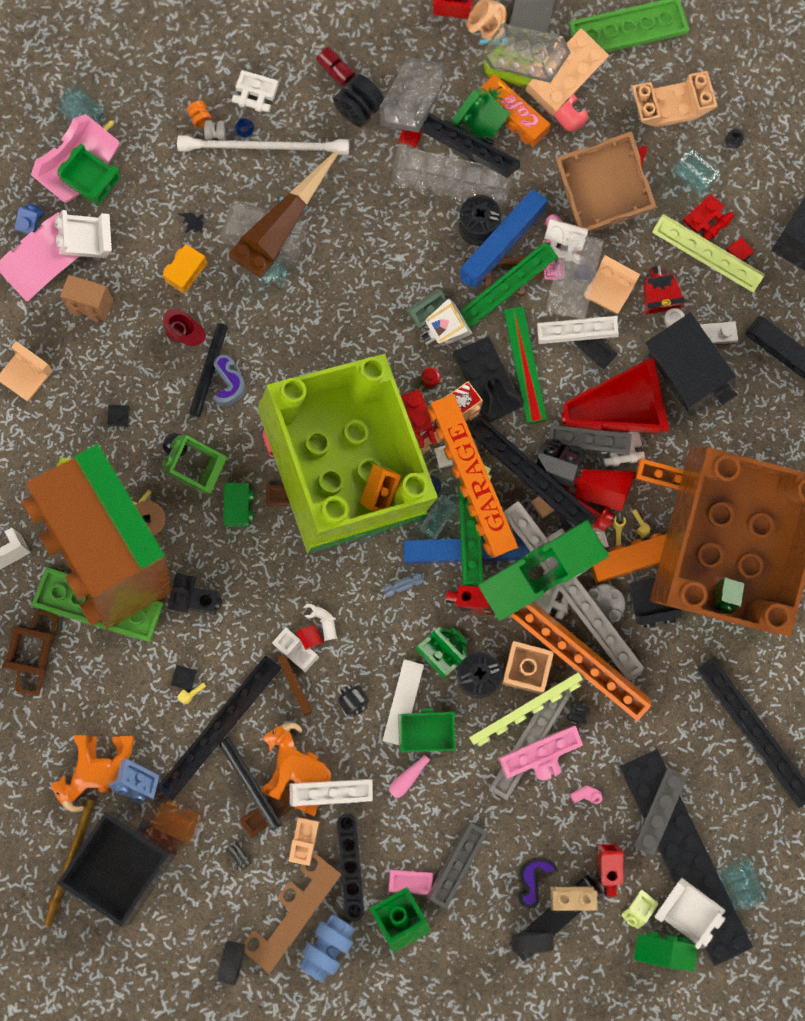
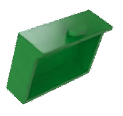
[398,709,456,753]

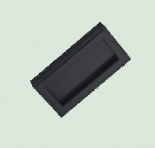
[574,339,617,369]

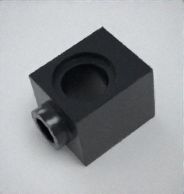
[189,588,222,615]

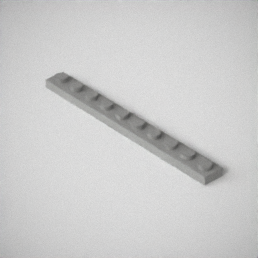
[504,501,644,679]

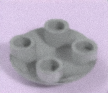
[588,584,625,624]

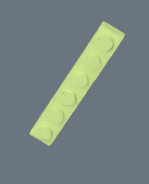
[652,214,765,293]
[469,672,583,746]

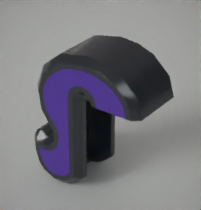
[517,857,558,909]

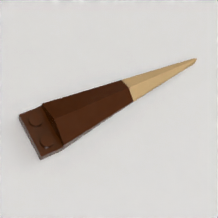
[229,150,338,279]

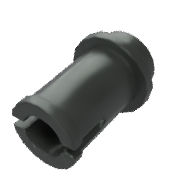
[226,841,252,870]

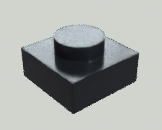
[108,405,130,427]
[171,665,197,691]

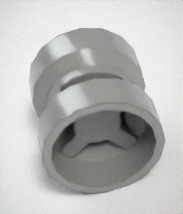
[204,120,226,140]

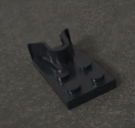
[453,336,524,422]

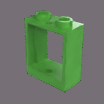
[162,435,227,494]

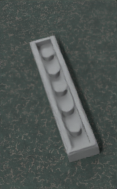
[489,682,572,801]

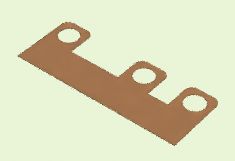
[243,852,342,974]

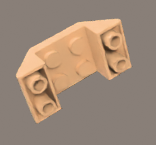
[632,71,717,127]

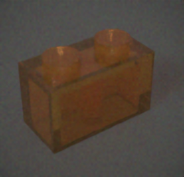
[150,801,202,844]

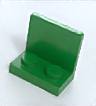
[452,88,510,139]

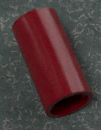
[316,47,356,88]

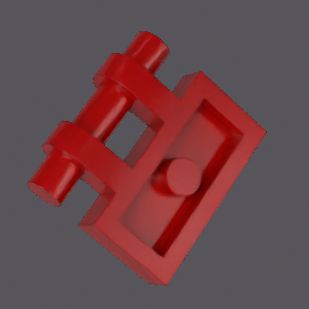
[683,194,735,241]

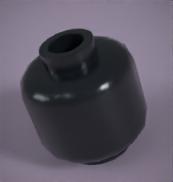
[338,684,369,717]

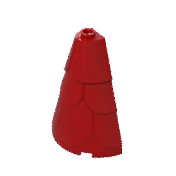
[561,358,670,433]

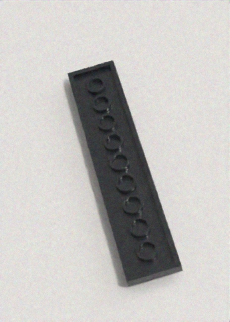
[619,749,753,966]

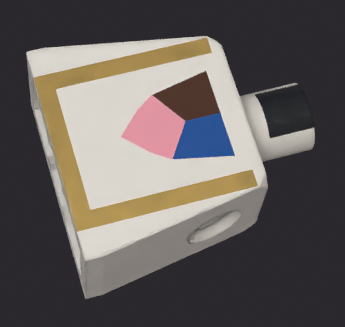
[421,299,473,346]

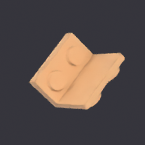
[584,255,640,314]
[0,341,53,401]

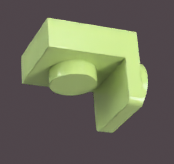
[621,890,659,929]

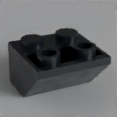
[538,439,586,487]

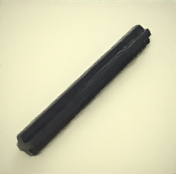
[189,323,228,417]
[219,737,282,830]

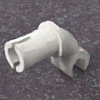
[303,604,337,641]

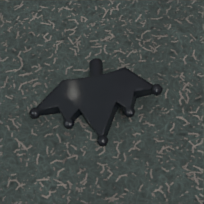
[179,213,204,233]

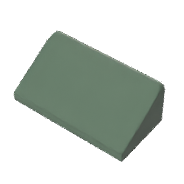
[406,289,447,328]

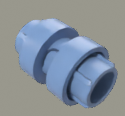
[300,914,355,982]

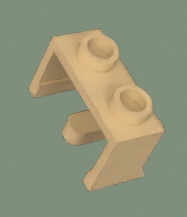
[550,887,597,910]

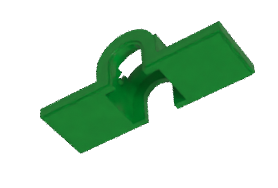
[478,519,610,621]

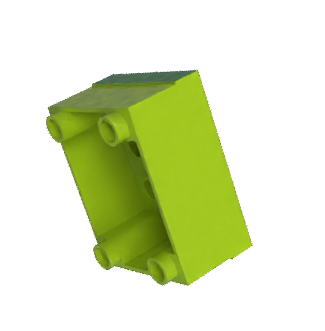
[257,354,438,554]

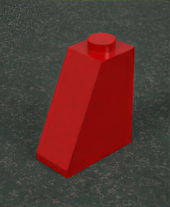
[573,469,635,511]

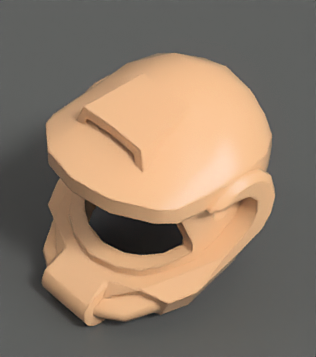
[466,0,507,41]

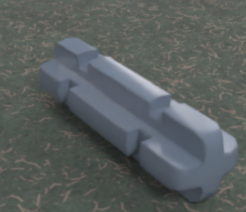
[383,573,423,597]

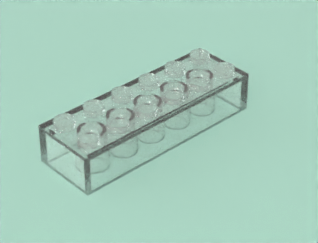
[393,146,514,209]

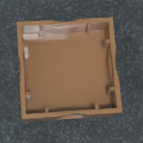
[556,131,656,234]

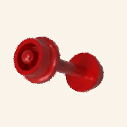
[558,483,615,532]

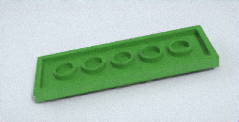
[568,0,689,53]
[31,567,164,643]

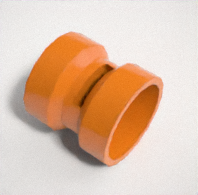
[187,100,212,128]

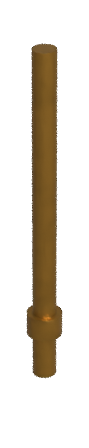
[43,799,95,927]

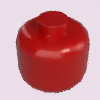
[421,367,441,389]

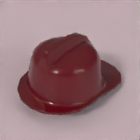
[163,309,206,346]

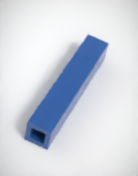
[459,189,548,289]
[403,537,530,565]

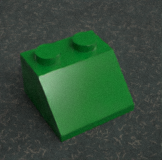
[369,887,431,954]

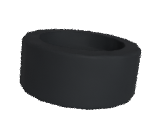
[512,932,554,953]
[218,940,245,985]

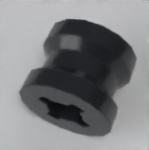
[566,702,591,725]

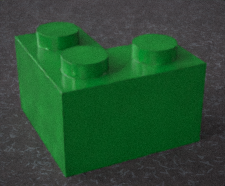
[634,931,698,971]

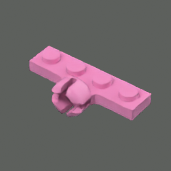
[498,725,583,781]

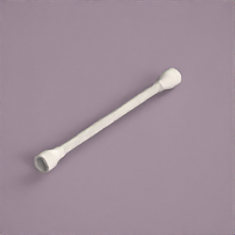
[177,135,349,155]

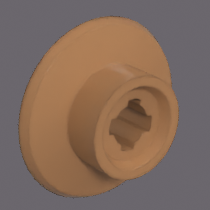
[135,501,165,536]

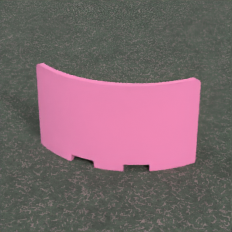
[31,114,120,203]
[0,212,80,301]

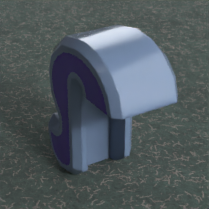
[213,355,246,407]

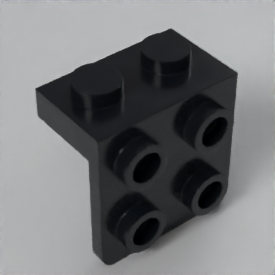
[629,578,682,628]

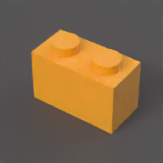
[163,244,207,294]

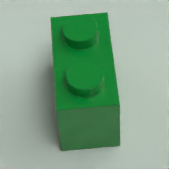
[223,483,254,527]

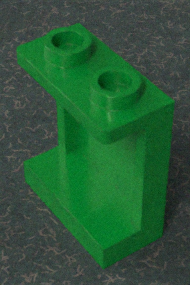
[57,143,121,206]

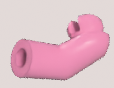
[570,786,603,804]

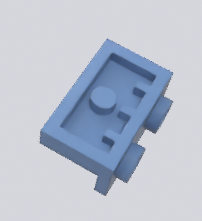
[108,759,159,803]

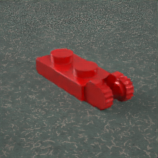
[401,389,437,449]

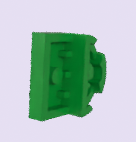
[415,627,467,679]

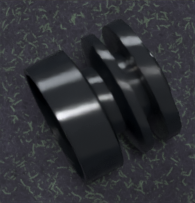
[333,74,385,128]
[459,195,501,246]
[456,652,502,699]

